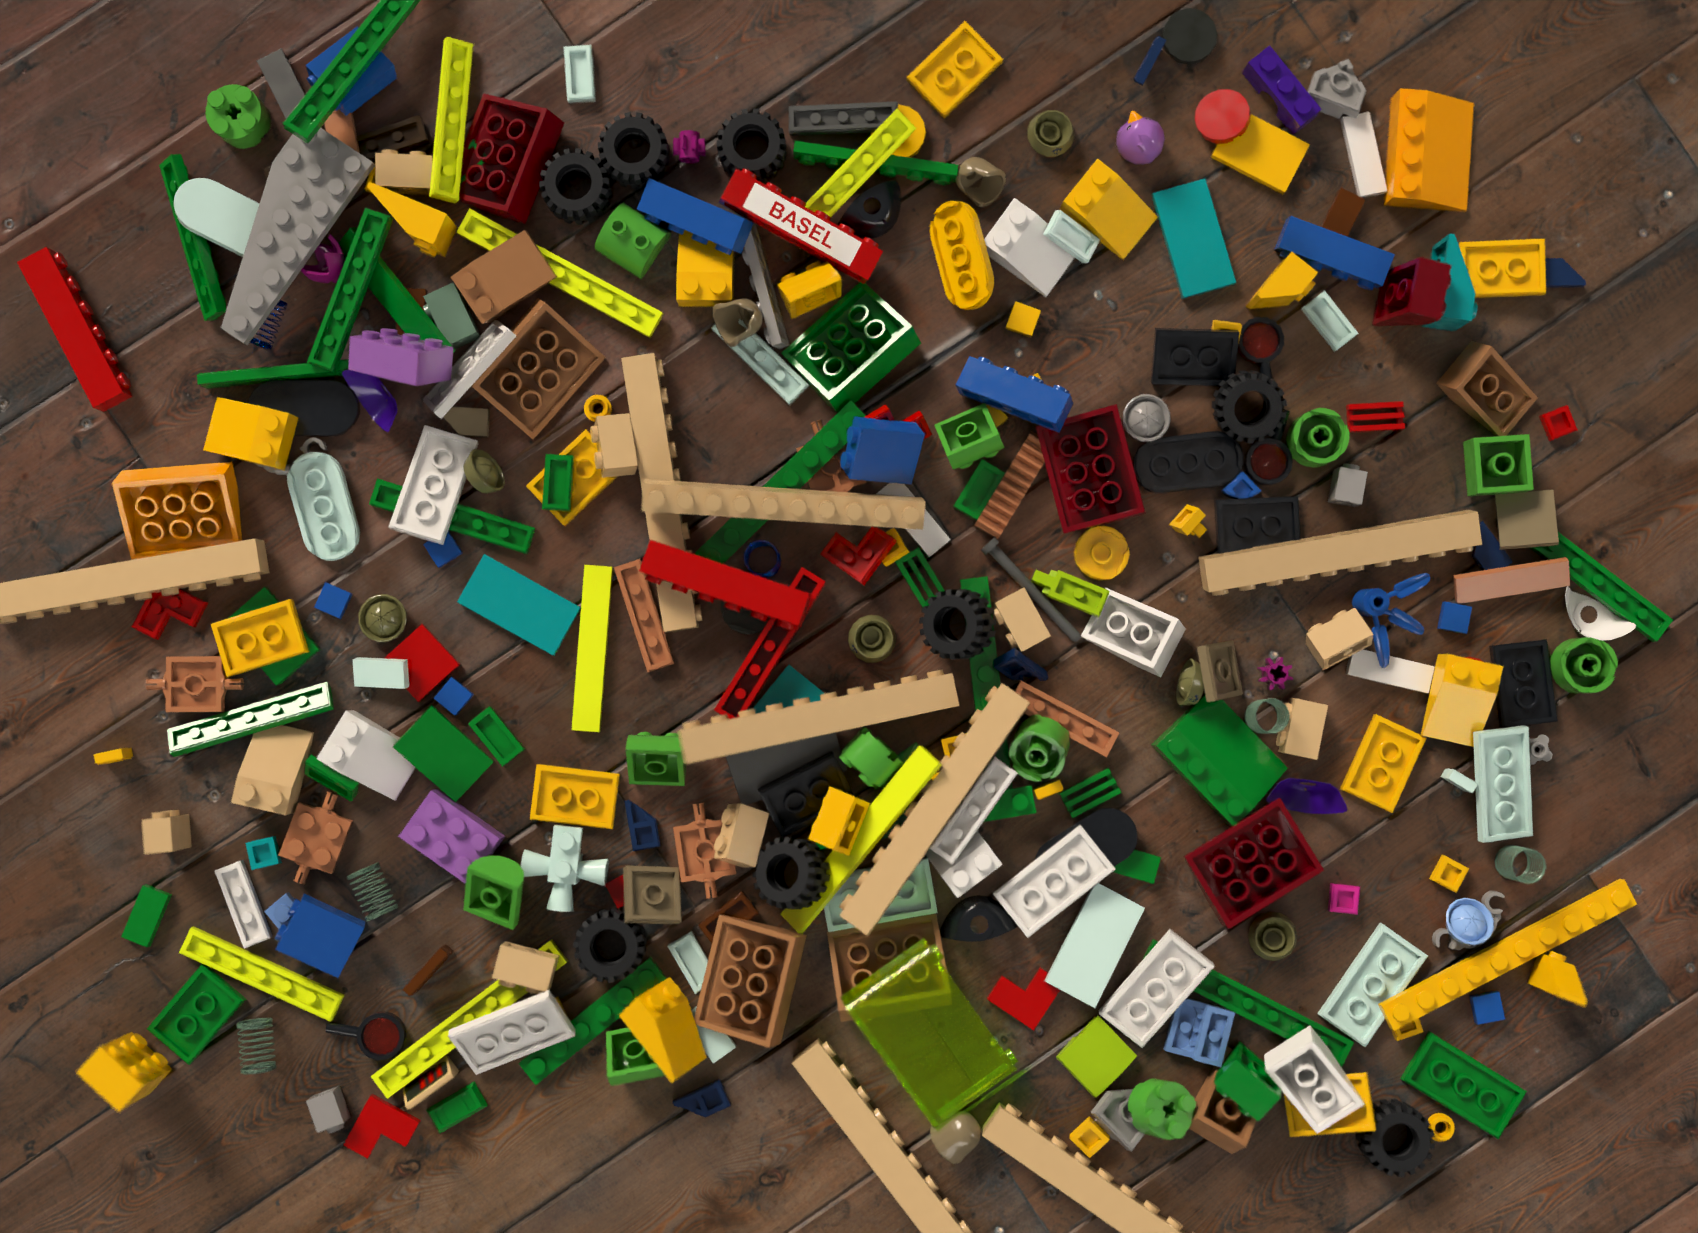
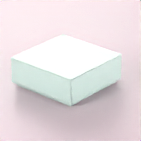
[1441,768,1477,793]

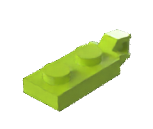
[1031,570,1110,618]

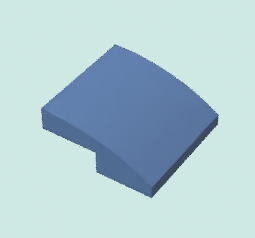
[1163,998,1235,1067]

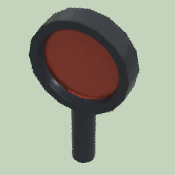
[1238,317,1284,379]
[1244,409,1293,486]
[326,1011,406,1060]

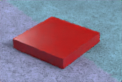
[385,624,461,702]

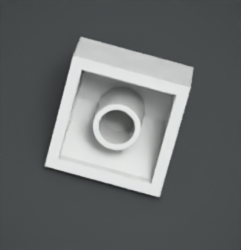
[926,831,1003,898]

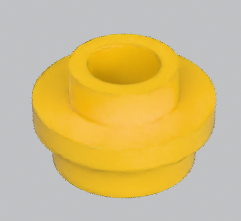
[584,395,612,422]
[1428,1113,1455,1142]

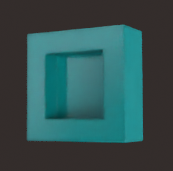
[246,836,282,870]

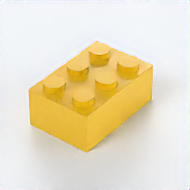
[76,1032,172,1112]

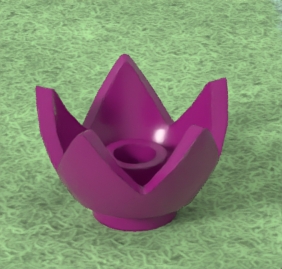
[301,234,346,283]

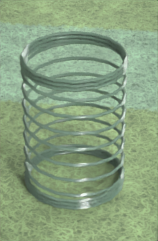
[1245,699,1289,734]
[1495,845,1546,884]
[347,862,399,922]
[237,1018,277,1074]

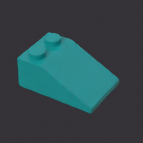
[1422,234,1478,331]

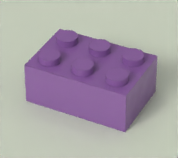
[348,328,453,386]
[398,789,505,884]

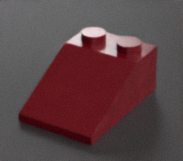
[1372,257,1452,326]

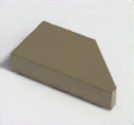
[443,407,490,437]

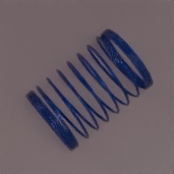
[250,300,288,350]
[744,540,781,578]

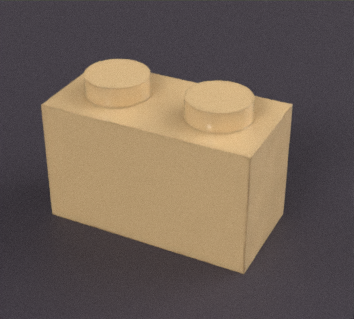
[375,149,432,195]
[590,413,638,478]
[993,587,1051,652]
[1306,608,1373,671]
[1276,698,1328,760]
[714,803,769,868]
[142,810,192,854]
[492,941,560,994]

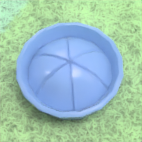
[1446,898,1494,945]

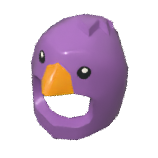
[1116,110,1165,164]

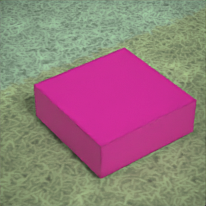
[1328,883,1360,915]

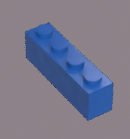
[637,178,754,255]
[1274,216,1395,290]
[956,356,1073,433]

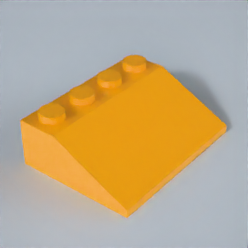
[1384,88,1474,212]
[112,462,242,560]

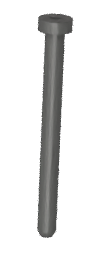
[981,537,1081,642]

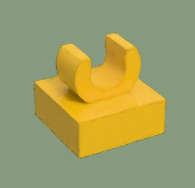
[1169,504,1207,538]

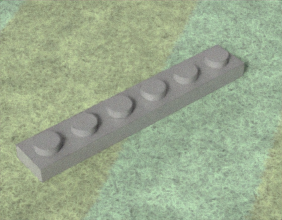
[731,210,790,349]

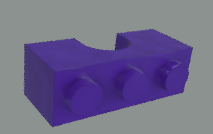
[1242,45,1322,135]

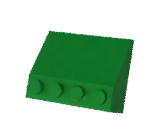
[781,282,921,413]
[1151,693,1288,826]

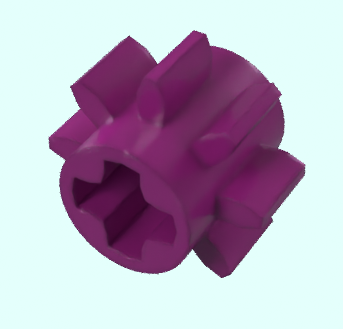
[673,130,706,164]
[1257,657,1293,690]

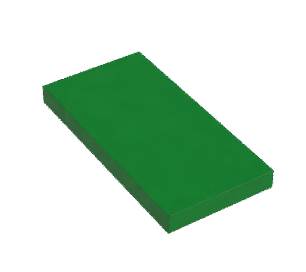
[1400,1031,1527,1139]

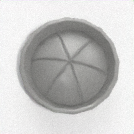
[1123,394,1170,442]

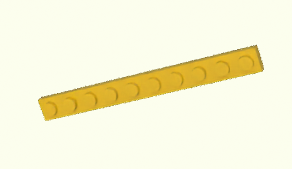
[1378,879,1637,1031]

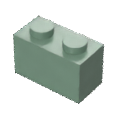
[423,282,481,349]

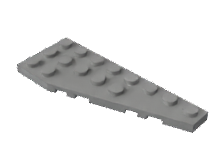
[221,128,375,346]

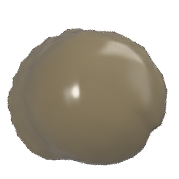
[956,157,1006,207]
[712,299,763,347]
[930,1111,981,1164]

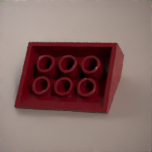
[459,93,565,224]
[1035,404,1146,534]
[1184,798,1324,929]

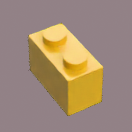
[808,787,870,855]

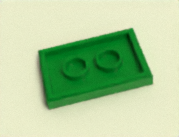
[229,587,321,686]
[393,705,494,802]
[147,964,246,1065]

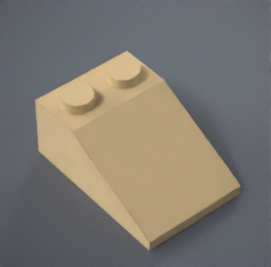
[231,725,314,815]

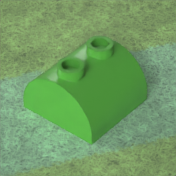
[595,203,671,280]
[935,403,1004,470]
[626,732,686,786]
[463,856,524,930]
[606,1028,666,1086]

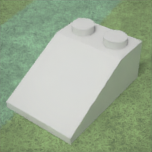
[984,198,1075,297]
[1081,588,1186,677]
[317,710,416,800]
[1264,1026,1365,1134]

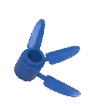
[1352,573,1430,668]

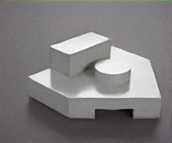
[1307,59,1366,119]
[1090,1089,1145,1151]

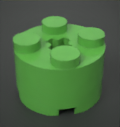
[206,84,271,148]
[1286,408,1349,467]
[1549,637,1618,693]
[1009,714,1070,781]
[839,726,904,790]
[1128,1078,1196,1140]

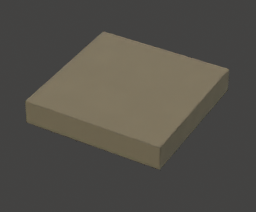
[1495,490,1559,550]
[1197,640,1243,702]
[623,865,682,924]

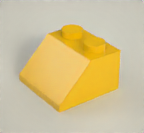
[1246,252,1318,309]

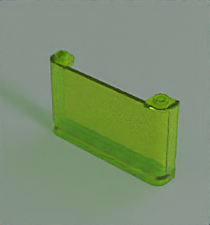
[840,938,1019,1128]

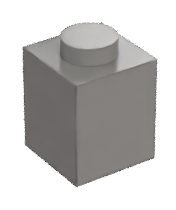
[1328,464,1368,507]
[306,1086,351,1134]

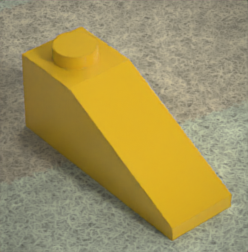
[1527,951,1587,1006]

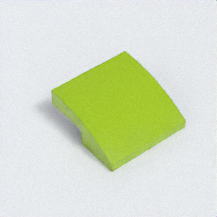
[1056,1015,1137,1098]

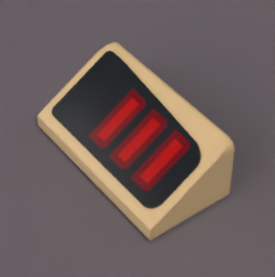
[403,1056,459,1110]

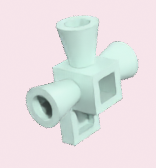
[521,825,609,912]

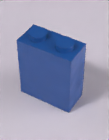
[306,27,397,116]
[840,417,925,485]
[274,894,365,978]

